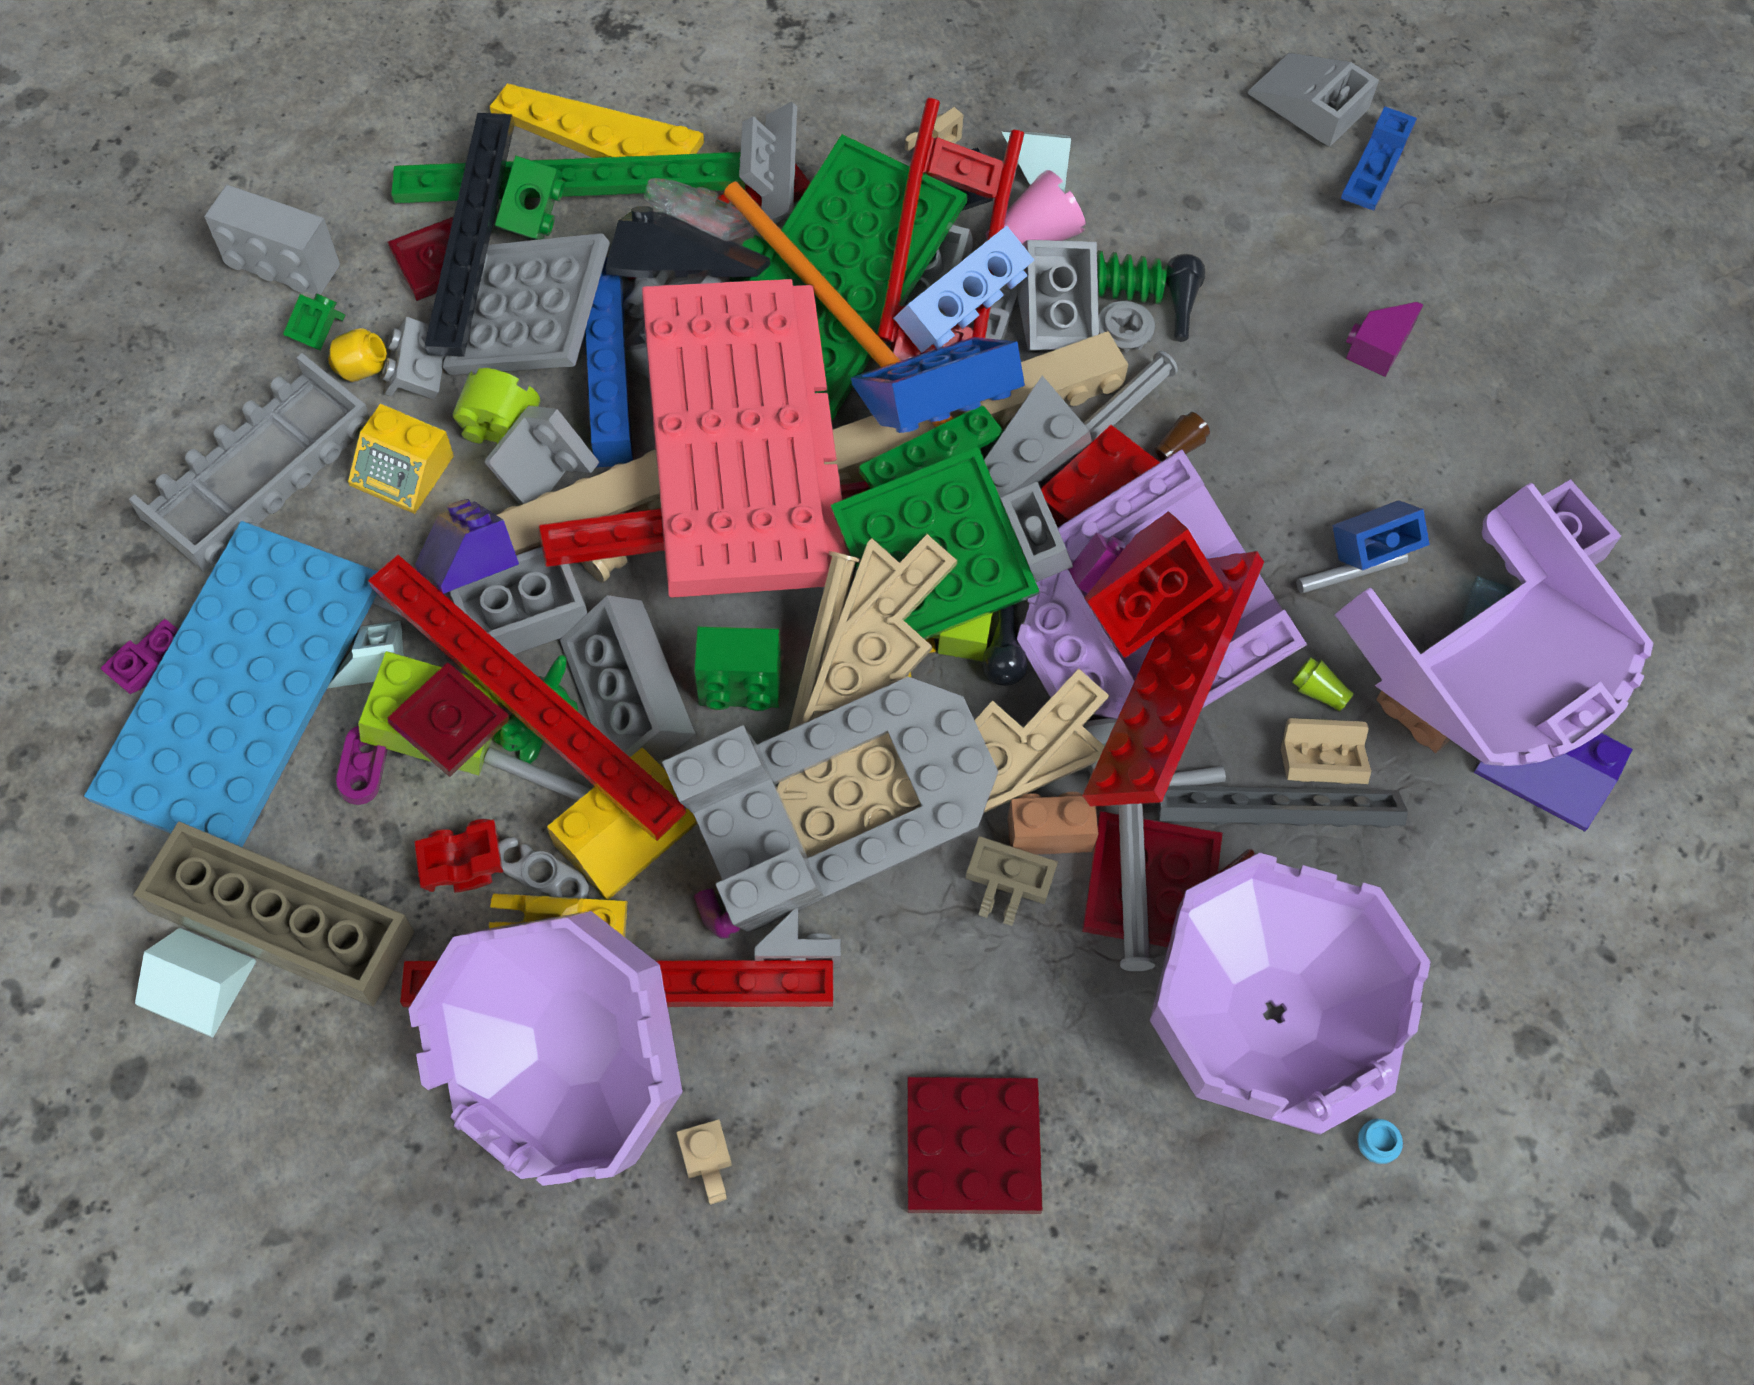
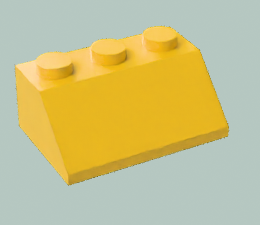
[547,747,698,900]

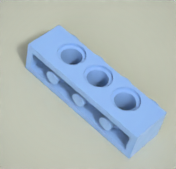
[894,226,1034,353]

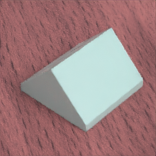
[135,928,256,1038]

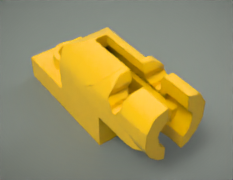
[489,894,628,937]

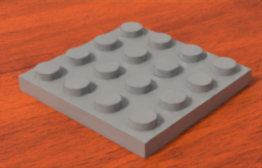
[442,233,610,375]

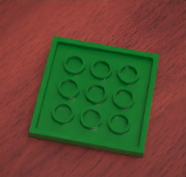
[831,447,1040,640]

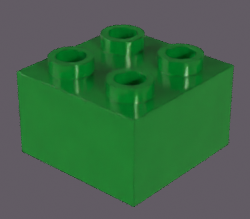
[695,626,781,711]

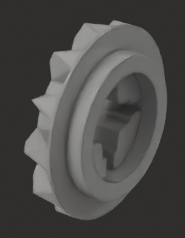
[1098,301,1155,353]

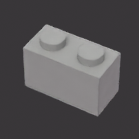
[1000,482,1073,582]

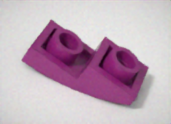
[100,618,178,694]

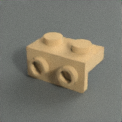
[1281,718,1371,784]

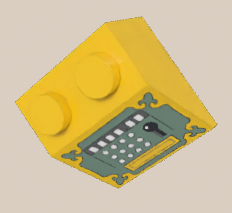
[348,403,454,514]

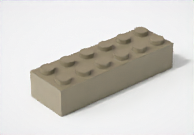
[133,821,414,1007]

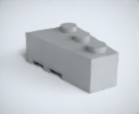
[984,375,1092,513]

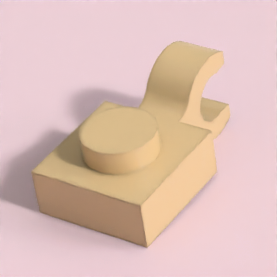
[905,107,964,151]
[677,1119,732,1205]

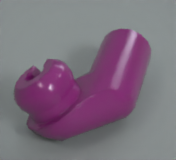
[694,889,741,939]

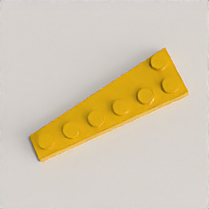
[490,83,704,158]

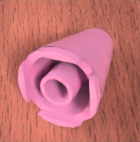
[984,170,1086,244]

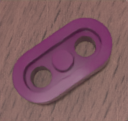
[336,725,388,805]

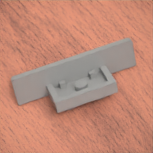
[739,102,797,223]

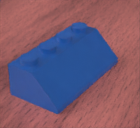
[851,337,1025,433]

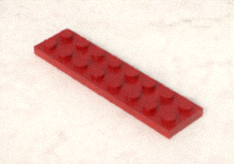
[1082,551,1264,807]

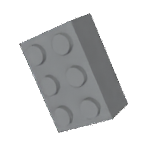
[204,184,340,295]
[450,547,587,655]

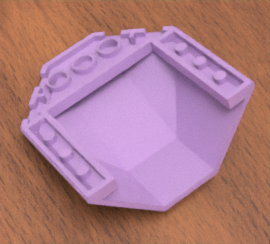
[1017,449,1307,720]

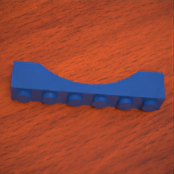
[586,257,633,468]

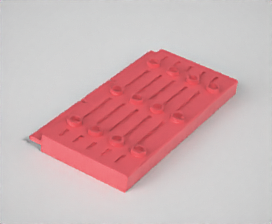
[642,279,853,598]

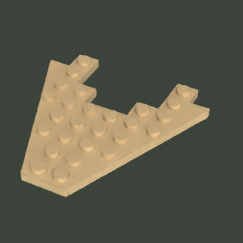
[777,534,1109,858]

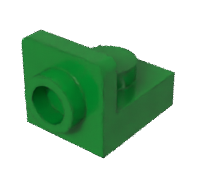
[283,293,346,351]

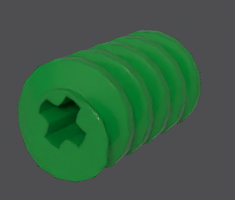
[1097,250,1167,305]

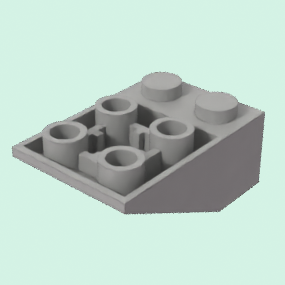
[1248,53,1379,147]

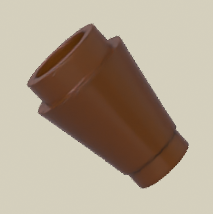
[1154,412,1210,461]

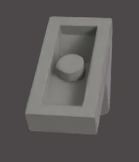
[755,908,841,968]

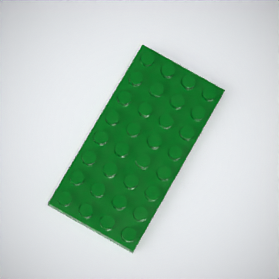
[749,134,967,421]

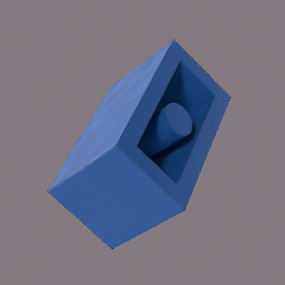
[1332,500,1430,571]

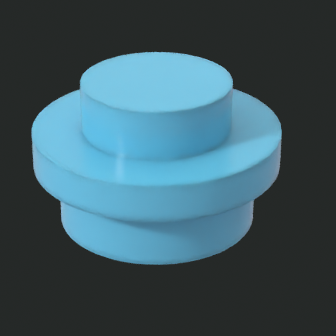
[1357,1119,1403,1164]

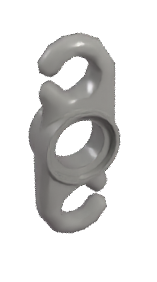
[499,837,589,899]

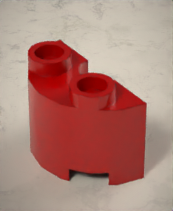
[414,819,503,893]

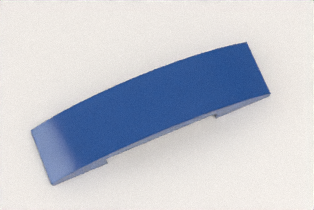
[1341,106,1417,211]

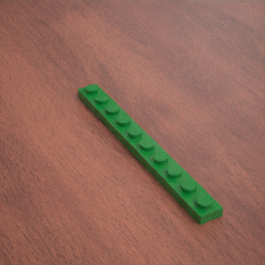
[391,152,746,203]

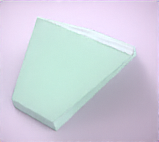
[1002,132,1071,192]
[328,621,404,688]

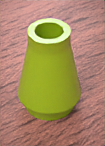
[1292,657,1354,712]

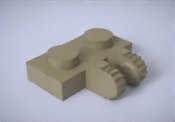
[965,836,1058,926]

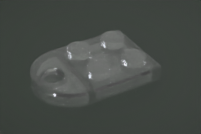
[644,178,755,242]

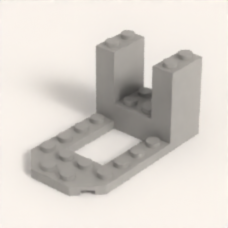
[662,676,998,933]

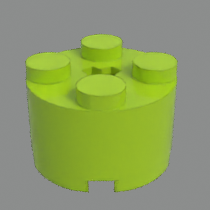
[453,368,540,444]

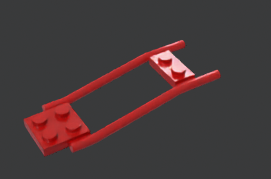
[877,98,1024,361]

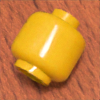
[328,328,387,382]

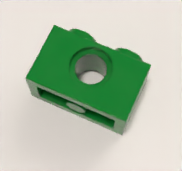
[495,155,565,240]

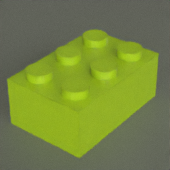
[358,651,504,776]

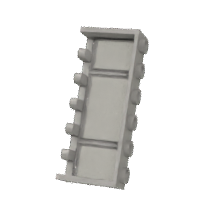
[129,353,370,572]

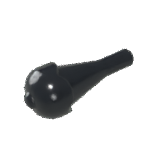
[1165,254,1205,342]
[982,604,1027,686]

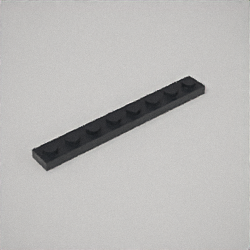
[424,113,515,357]

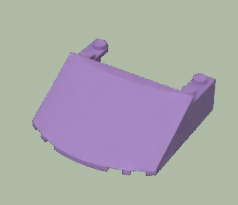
[1335,483,1653,766]

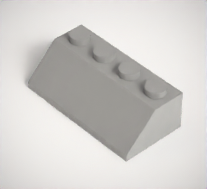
[560,595,695,760]

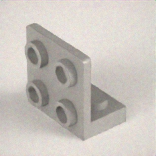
[485,406,599,505]

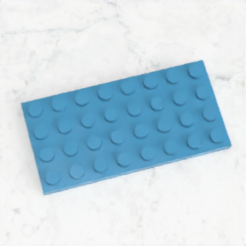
[84,521,378,847]

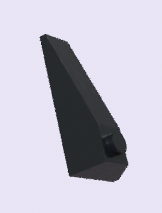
[606,206,771,278]

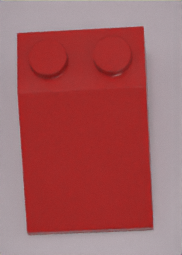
[1084,511,1224,658]

